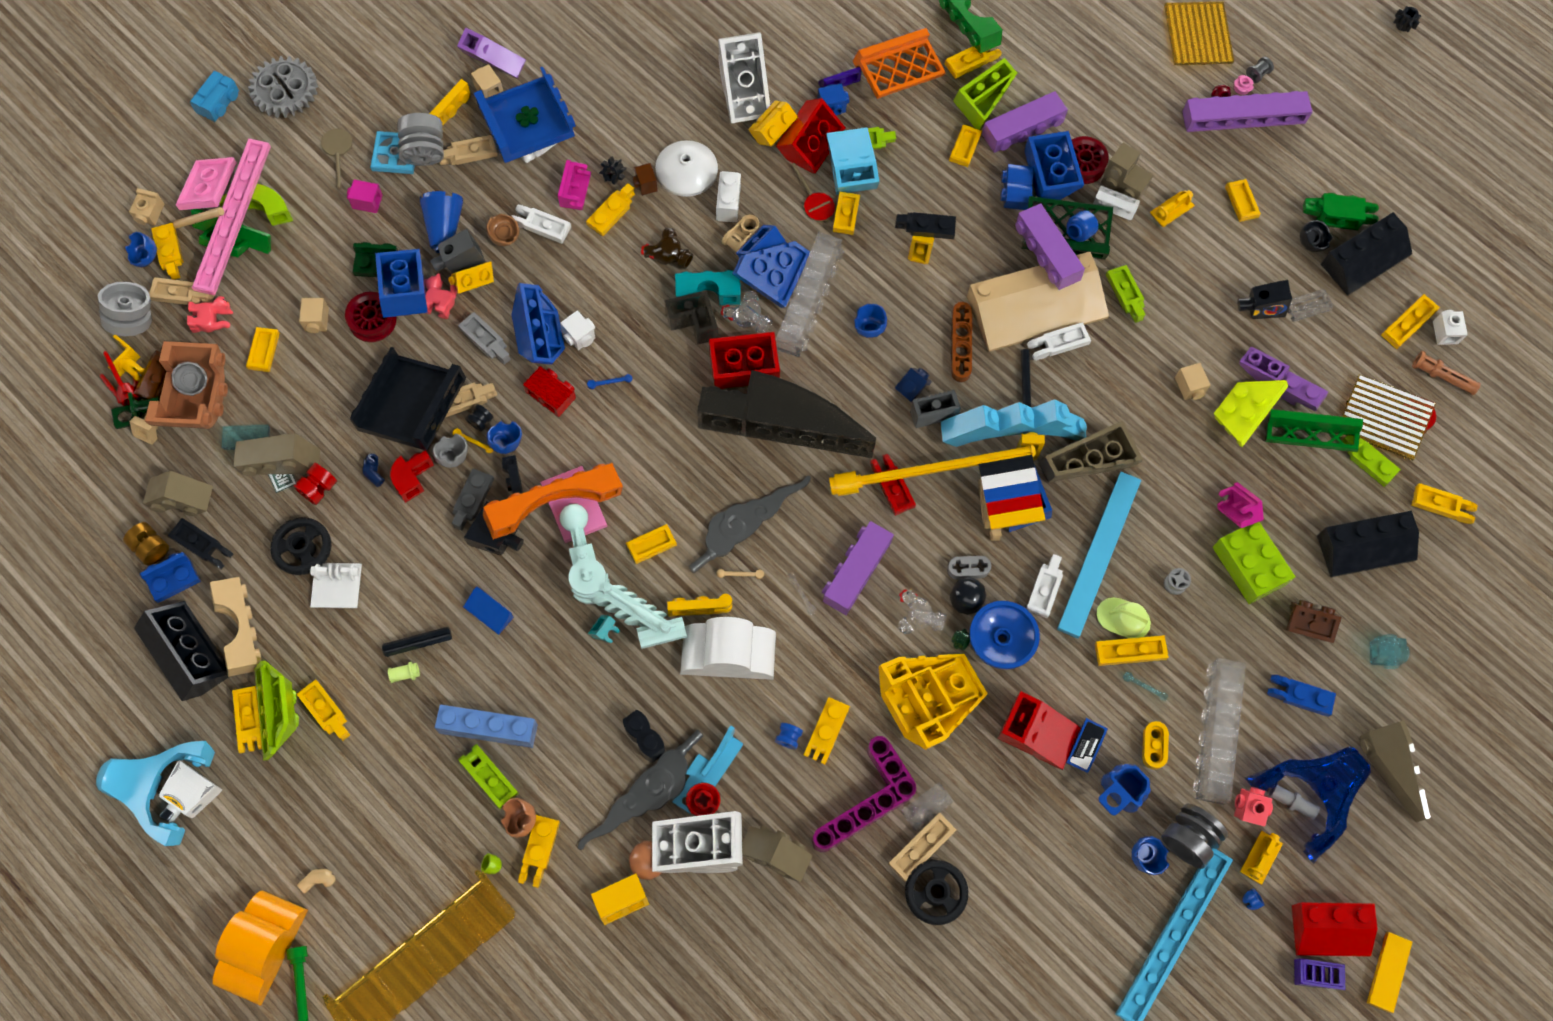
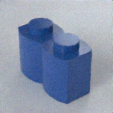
[1000,164,1033,210]

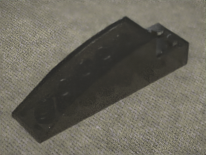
[697,370,876,458]

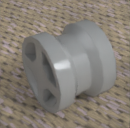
[1164,568,1191,595]

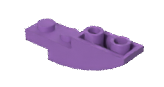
[1239,346,1328,412]

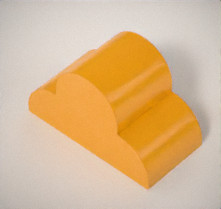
[213,890,308,1006]

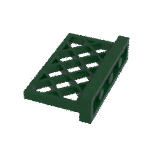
[1021,196,1113,260]

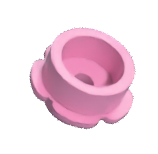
[1234,75,1254,95]

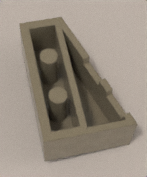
[233,433,320,476]

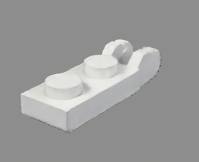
[511,204,571,244]
[1027,323,1091,361]

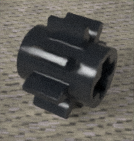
[1393,6,1421,32]
[599,156,627,185]

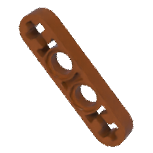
[951,302,972,382]

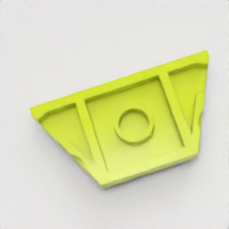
[1214,380,1288,447]

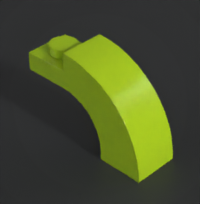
[219,184,293,226]

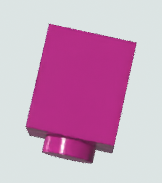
[347,179,383,213]

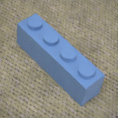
[435,705,538,748]

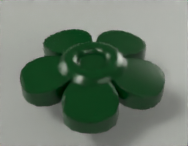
[516,106,539,128]

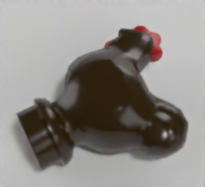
[641,228,693,269]

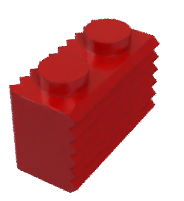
[523,366,576,417]

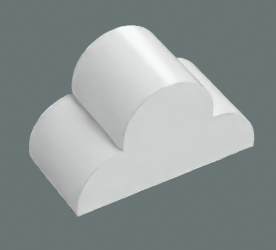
[718,32,770,123]
[680,617,776,680]
[652,811,743,873]

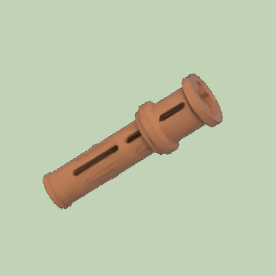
[1412,351,1481,395]

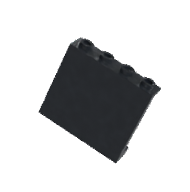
[350,347,466,451]

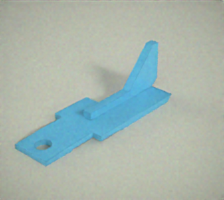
[673,726,743,814]

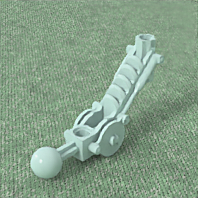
[559,504,687,649]

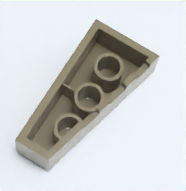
[1039,421,1143,483]

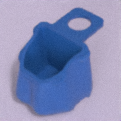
[1098,764,1151,816]

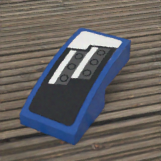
[1066,718,1108,773]

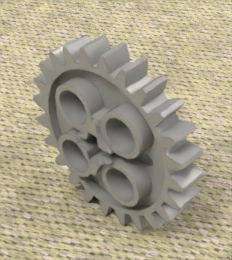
[248,56,318,118]

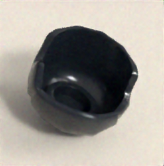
[1299,220,1333,252]
[950,577,986,615]

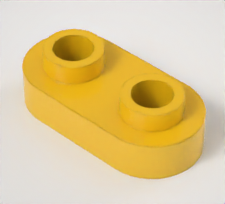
[1142,721,1169,770]

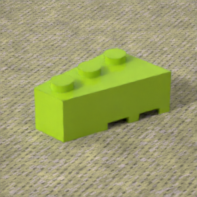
[953,58,1017,130]

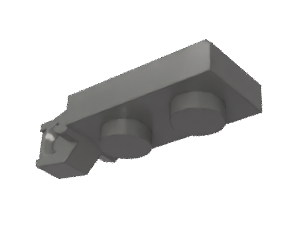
[452,469,494,531]

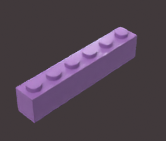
[1182,91,1312,132]

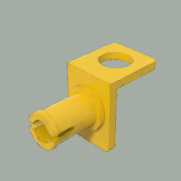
[108,335,145,381]

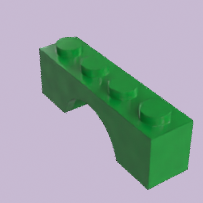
[939,0,1003,53]

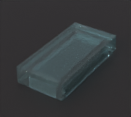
[222,424,270,450]

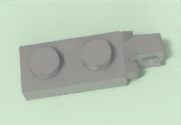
[458,312,511,365]

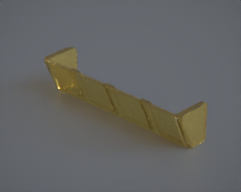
[322,870,515,1021]

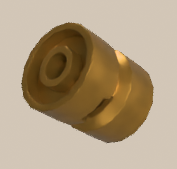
[123,522,169,566]

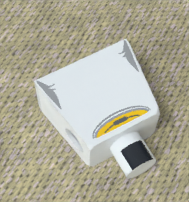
[159,760,222,823]

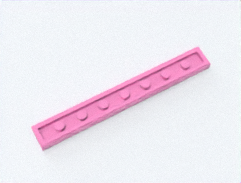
[192,138,271,296]

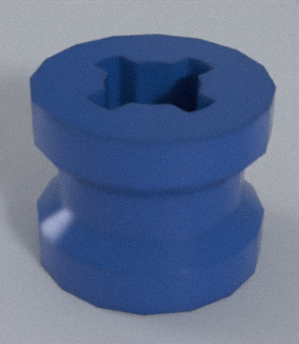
[775,723,803,750]

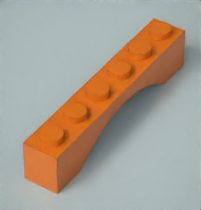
[483,463,623,540]

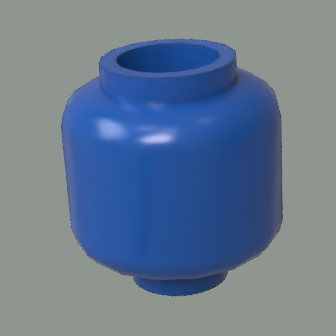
[1066,210,1098,242]

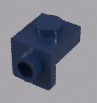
[895,368,932,402]

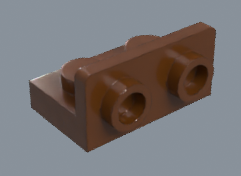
[1286,600,1342,643]

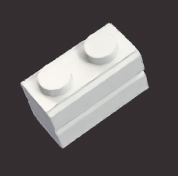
[716,171,741,222]

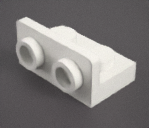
[1093,186,1140,220]

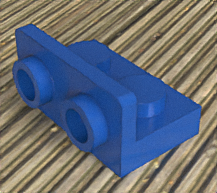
[140,552,201,603]

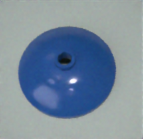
[969,601,1040,670]

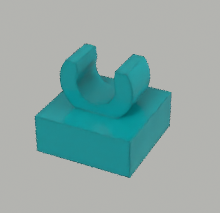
[588,615,620,643]

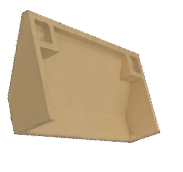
[967,252,1109,352]

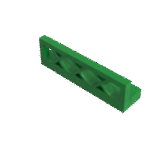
[1266,409,1363,452]

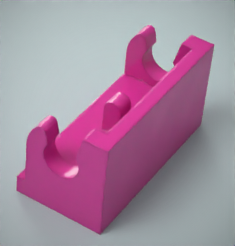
[558,160,591,210]
[1217,482,1264,528]

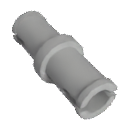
[1268,783,1320,820]

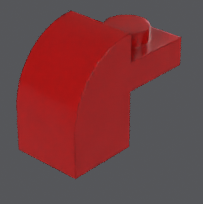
[390,451,434,503]

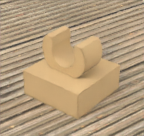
[129,416,158,445]

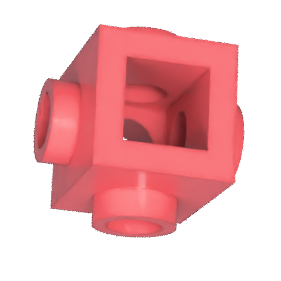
[1234,787,1273,827]

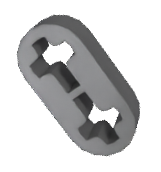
[947,556,991,580]

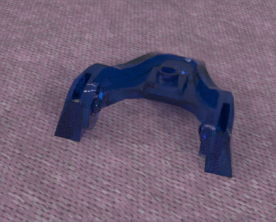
[1245,746,1371,864]

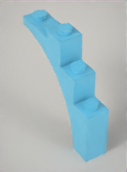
[941,399,1087,447]

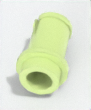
[388,662,420,683]

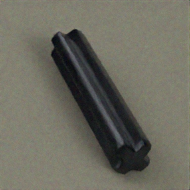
[382,627,452,657]

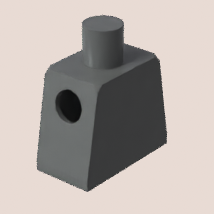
[431,229,486,273]

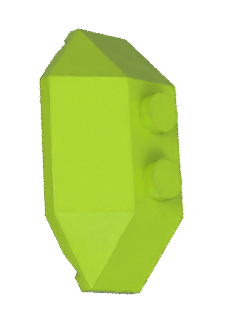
[254,661,299,761]

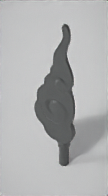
[688,476,811,573]
[578,729,703,850]

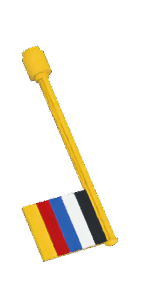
[829,444,1046,530]

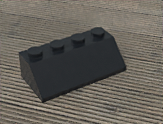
[1320,212,1413,296]
[1317,511,1419,578]
[134,601,229,701]

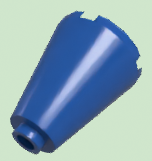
[420,191,463,253]

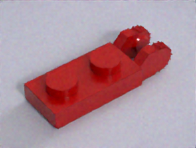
[870,454,916,516]

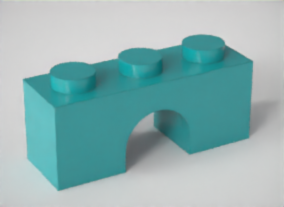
[675,270,741,307]

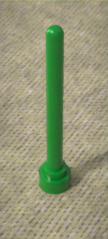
[286,946,309,1021]

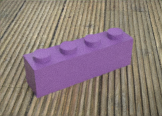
[982,91,1068,153]
[1015,204,1085,290]
[822,521,894,616]

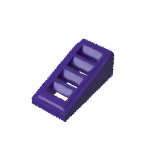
[1294,959,1346,990]

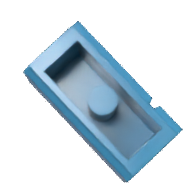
[190,71,239,122]

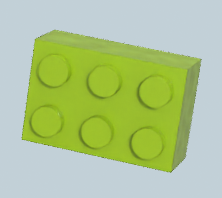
[1212,522,1296,605]

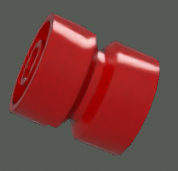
[293,463,338,505]

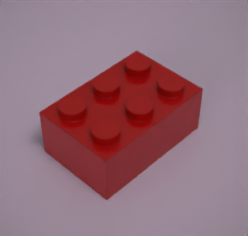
[709,332,780,390]

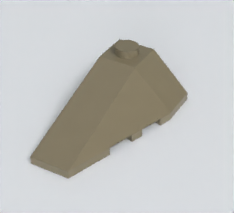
[1360,720,1430,822]

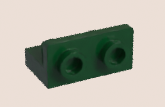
[352,242,398,278]

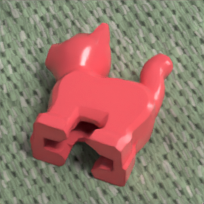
[424,273,457,319]
[187,296,233,333]

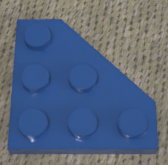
[732,241,811,308]

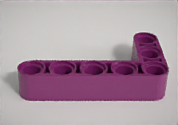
[812,736,916,852]

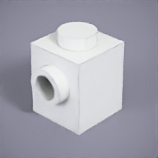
[560,310,595,350]
[1433,310,1468,345]

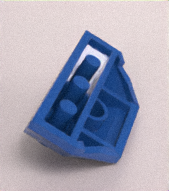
[511,283,565,365]

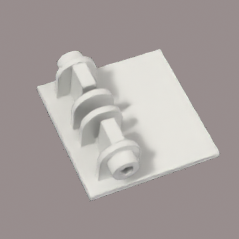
[310,563,362,608]

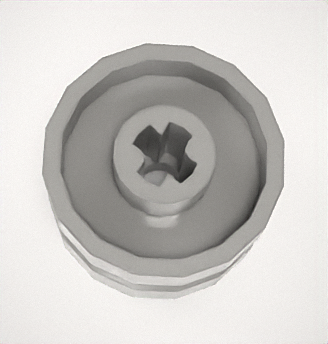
[98,282,152,336]

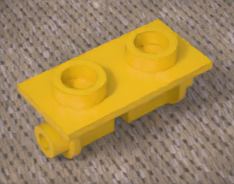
[1150,190,1195,227]
[448,261,494,294]
[1240,830,1283,885]

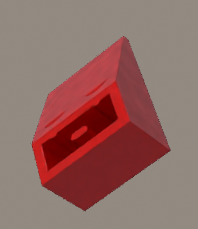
[997,691,1081,770]

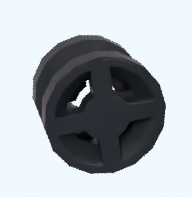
[465,404,494,432]

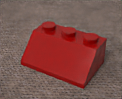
[776,98,846,174]
[1291,902,1378,957]

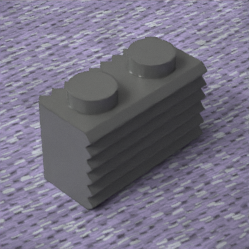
[910,389,961,428]

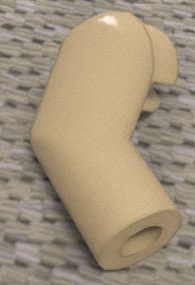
[297,869,335,893]

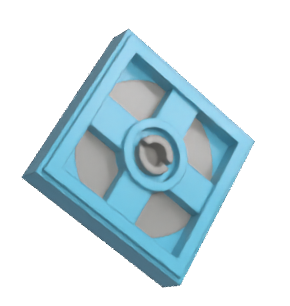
[370,131,415,174]

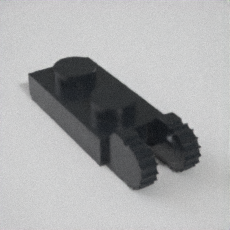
[168,518,233,570]

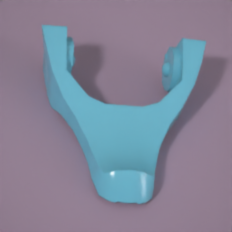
[96,741,215,846]

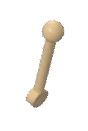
[716,569,764,580]

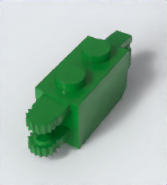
[1303,193,1379,231]

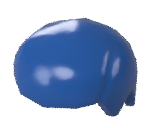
[125,231,157,267]
[854,304,887,338]
[486,421,522,454]
[1131,836,1169,875]

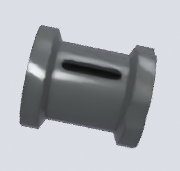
[1246,57,1274,83]

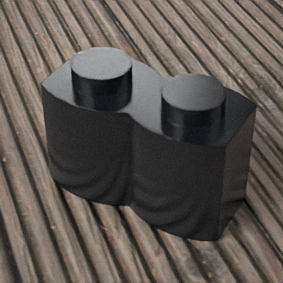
[623,710,665,763]

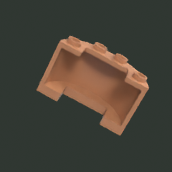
[145,341,228,429]

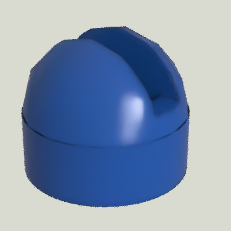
[1243,888,1265,910]

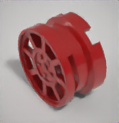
[686,783,721,816]

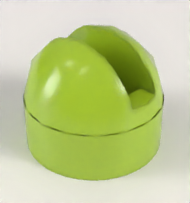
[481,853,502,874]

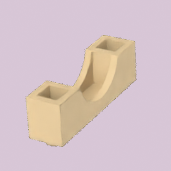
[210,577,261,677]

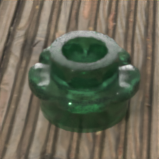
[951,628,970,651]

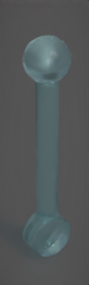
[1123,672,1169,701]

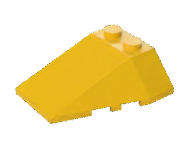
[879,654,988,750]

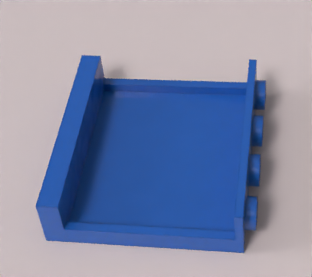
[474,67,576,163]

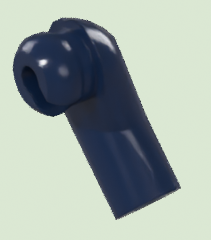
[362,453,385,487]

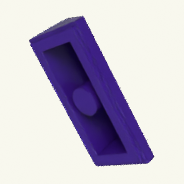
[818,67,862,88]

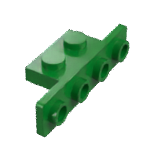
[191,209,271,258]

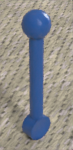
[587,374,633,389]

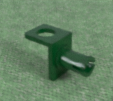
[111,392,160,429]

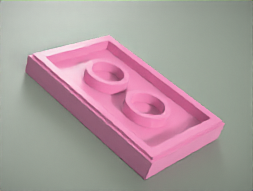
[176,157,237,210]
[540,466,607,543]

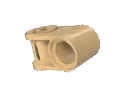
[722,214,760,256]

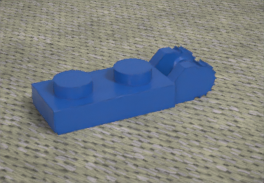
[1267,675,1336,717]

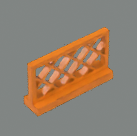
[853,28,946,99]

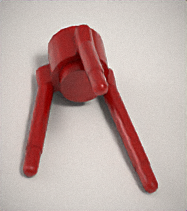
[100,351,139,406]

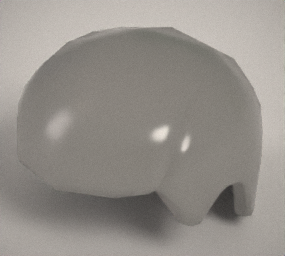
[171,361,207,396]
[432,433,468,468]

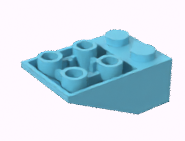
[826,128,879,195]

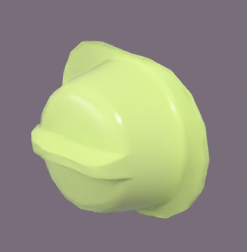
[1096,597,1151,638]

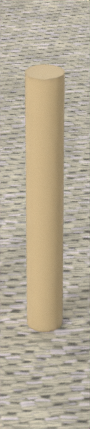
[173,207,224,228]

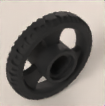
[270,517,332,575]
[905,860,969,925]

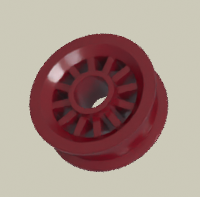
[1072,136,1109,184]
[345,292,397,342]

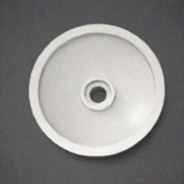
[655,140,718,197]

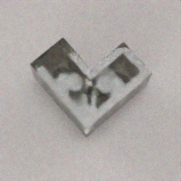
[664,290,718,345]

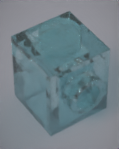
[1370,634,1410,669]

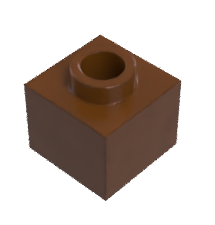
[632,163,658,196]

